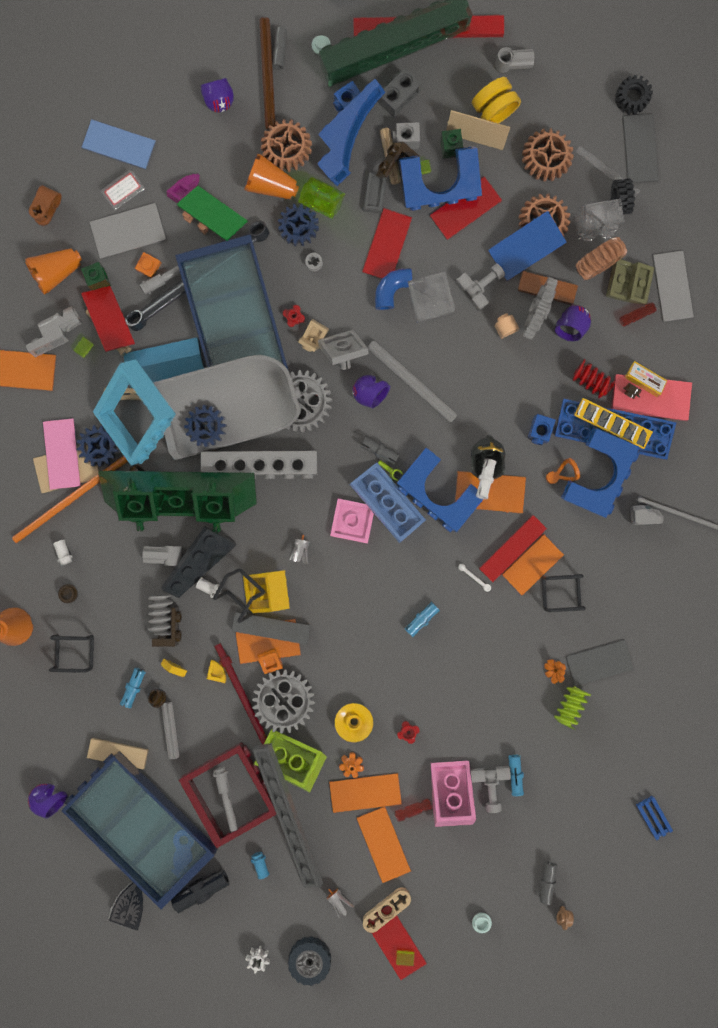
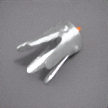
[289,535,310,564]
[327,889,354,919]

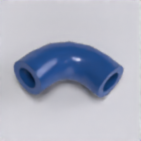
[375,268,412,310]

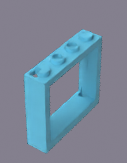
[93,359,176,465]

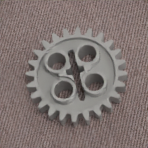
[523,277,558,340]
[286,370,333,433]
[252,670,315,733]

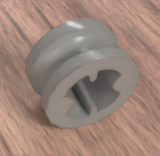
[305,253,323,271]

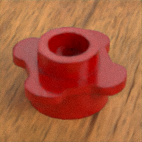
[283,305,305,327]
[397,721,420,744]

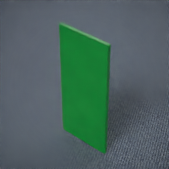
[177,186,248,241]

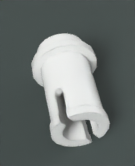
[53,540,73,565]
[196,577,221,598]

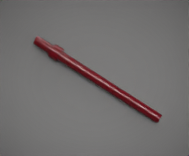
[214,643,267,744]

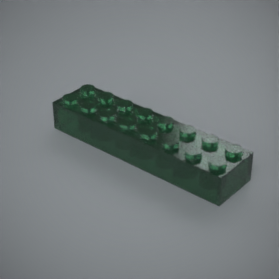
[319,0,472,87]

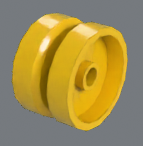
[472,77,521,124]

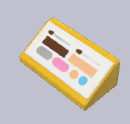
[624,361,667,397]

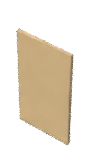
[446,110,510,150]

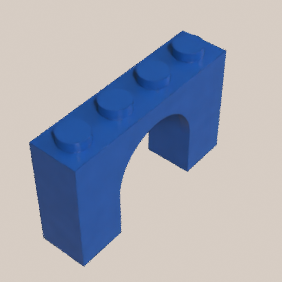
[399,146,482,210]
[561,428,640,518]
[396,448,483,533]

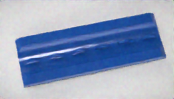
[555,399,677,460]

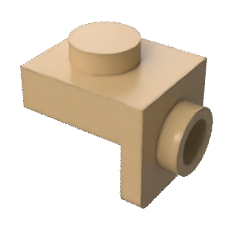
[298,319,329,352]

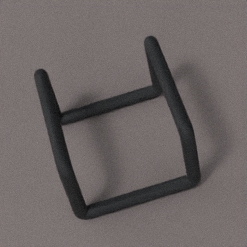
[213,568,265,623]
[542,574,586,612]
[49,634,94,673]

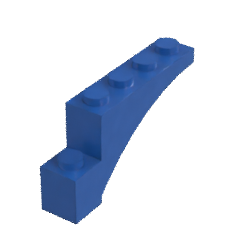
[317,79,385,186]

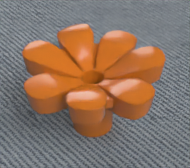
[544,659,566,684]
[339,752,364,778]

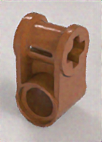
[29,185,62,226]

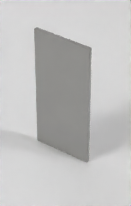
[653,251,694,322]

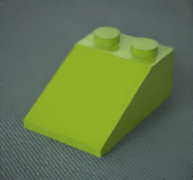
[254,729,327,793]

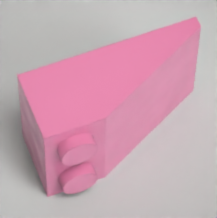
[431,761,476,827]

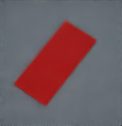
[430,176,502,240]
[362,208,412,279]
[81,286,135,352]
[368,905,427,980]

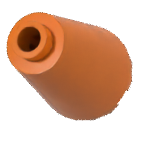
[244,154,299,199]
[25,248,82,295]
[0,608,33,646]

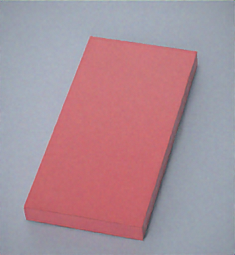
[611,374,692,421]

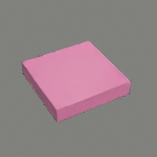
[330,499,374,544]

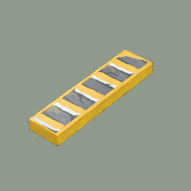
[574,398,653,449]

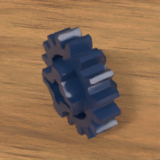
[278,204,319,247]
[184,405,227,447]
[76,425,119,467]

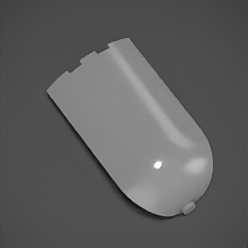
[153,355,301,460]

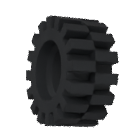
[615,75,653,115]
[610,178,635,216]

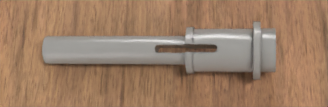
[140,265,194,295]
[213,767,238,831]

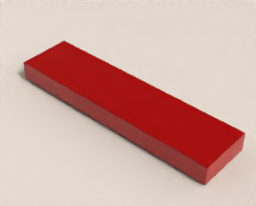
[479,515,547,582]

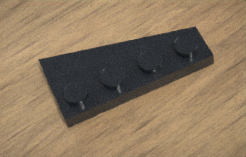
[162,526,237,598]

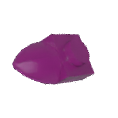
[166,174,200,203]

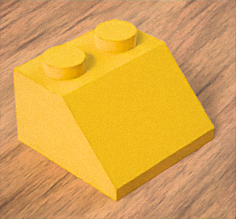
[243,570,290,613]

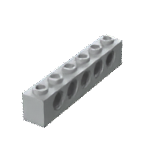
[201,451,318,479]

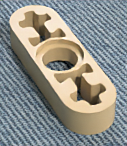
[363,887,411,933]

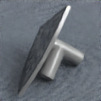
[108,882,143,931]

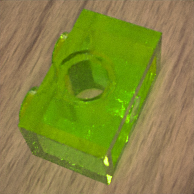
[298,177,345,219]

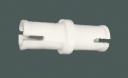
[476,459,497,499]

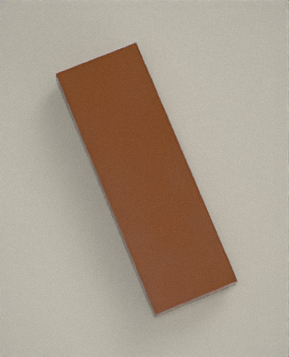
[517,271,578,305]

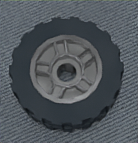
[288,936,331,986]

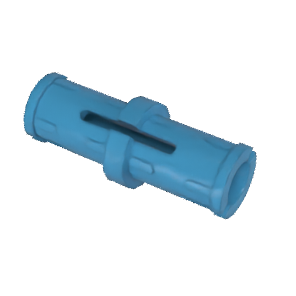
[404,602,440,637]
[120,668,146,708]
[508,754,524,796]

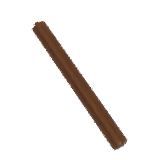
[259,17,275,130]

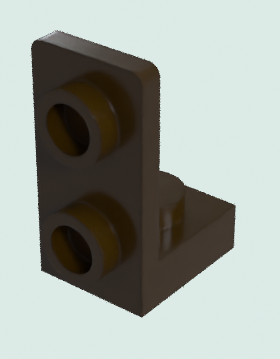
[376,142,420,178]
[152,607,182,647]

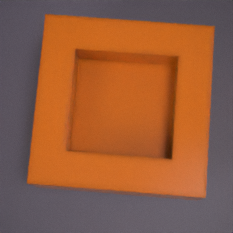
[135,252,161,278]
[258,649,283,674]

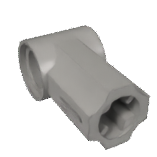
[494,47,534,73]
[142,546,182,566]

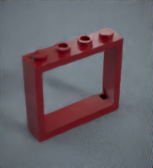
[179,742,277,849]

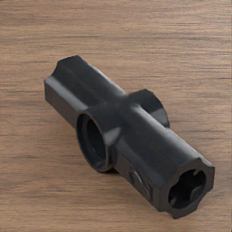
[171,869,230,914]

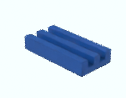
[636,796,673,841]

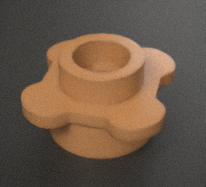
[556,906,574,930]

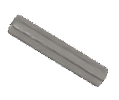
[161,702,179,760]

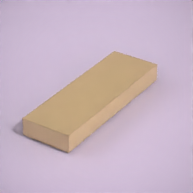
[87,738,149,769]

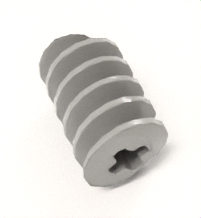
[148,595,173,635]

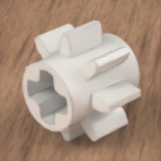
[245,946,270,974]

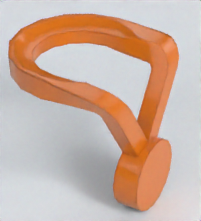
[546,458,580,484]

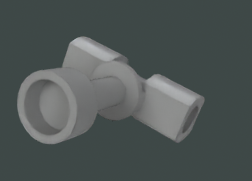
[456,263,505,311]
[470,766,511,813]

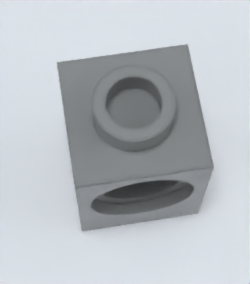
[392,122,420,149]

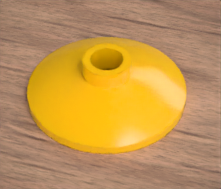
[335,703,373,742]

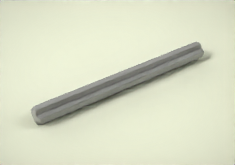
[368,341,457,422]

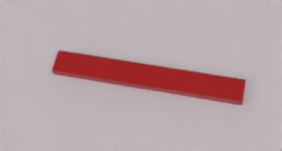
[354,15,504,40]

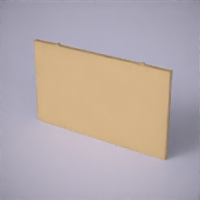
[33,444,99,493]

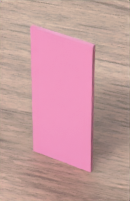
[43,419,81,490]

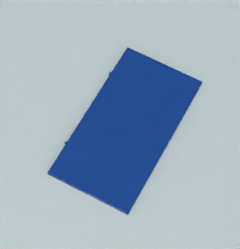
[488,211,567,281]

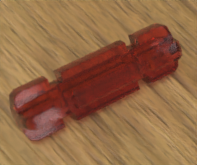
[619,302,657,327]
[395,799,432,822]

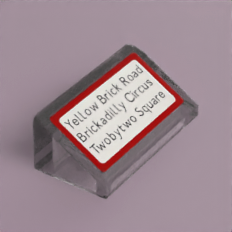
[101,169,145,210]

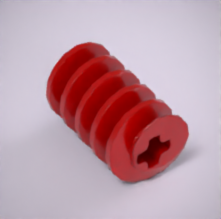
[572,359,616,399]

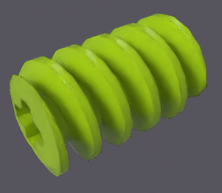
[554,686,591,730]

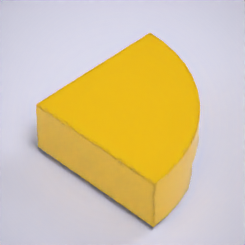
[161,659,187,677]
[206,660,226,683]

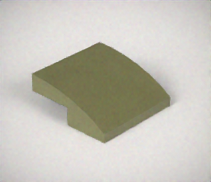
[606,259,655,305]

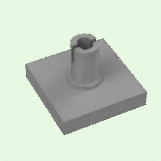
[318,330,368,370]

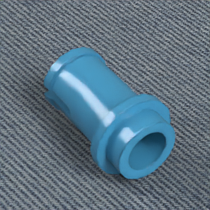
[251,852,270,879]

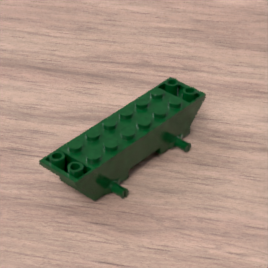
[98,471,257,532]

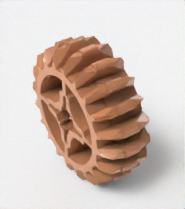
[261,119,312,173]
[522,128,574,182]
[518,193,570,237]
[576,237,627,280]

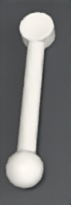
[458,564,491,592]

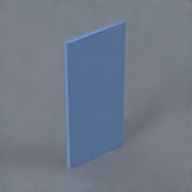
[82,119,156,169]

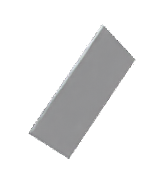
[90,203,166,259]

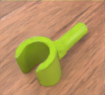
[378,460,403,481]

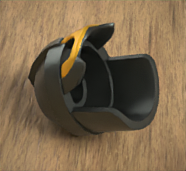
[471,435,506,479]

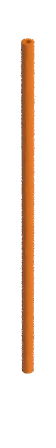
[12,455,128,543]

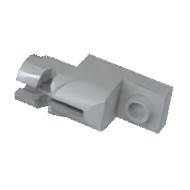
[26,306,82,357]

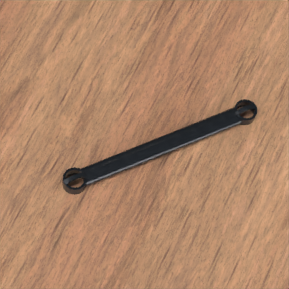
[125,221,269,331]

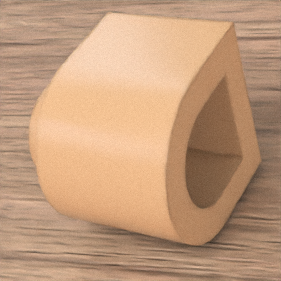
[495,313,520,339]

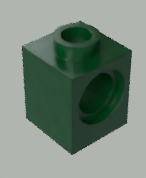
[440,129,464,159]
[81,262,111,290]

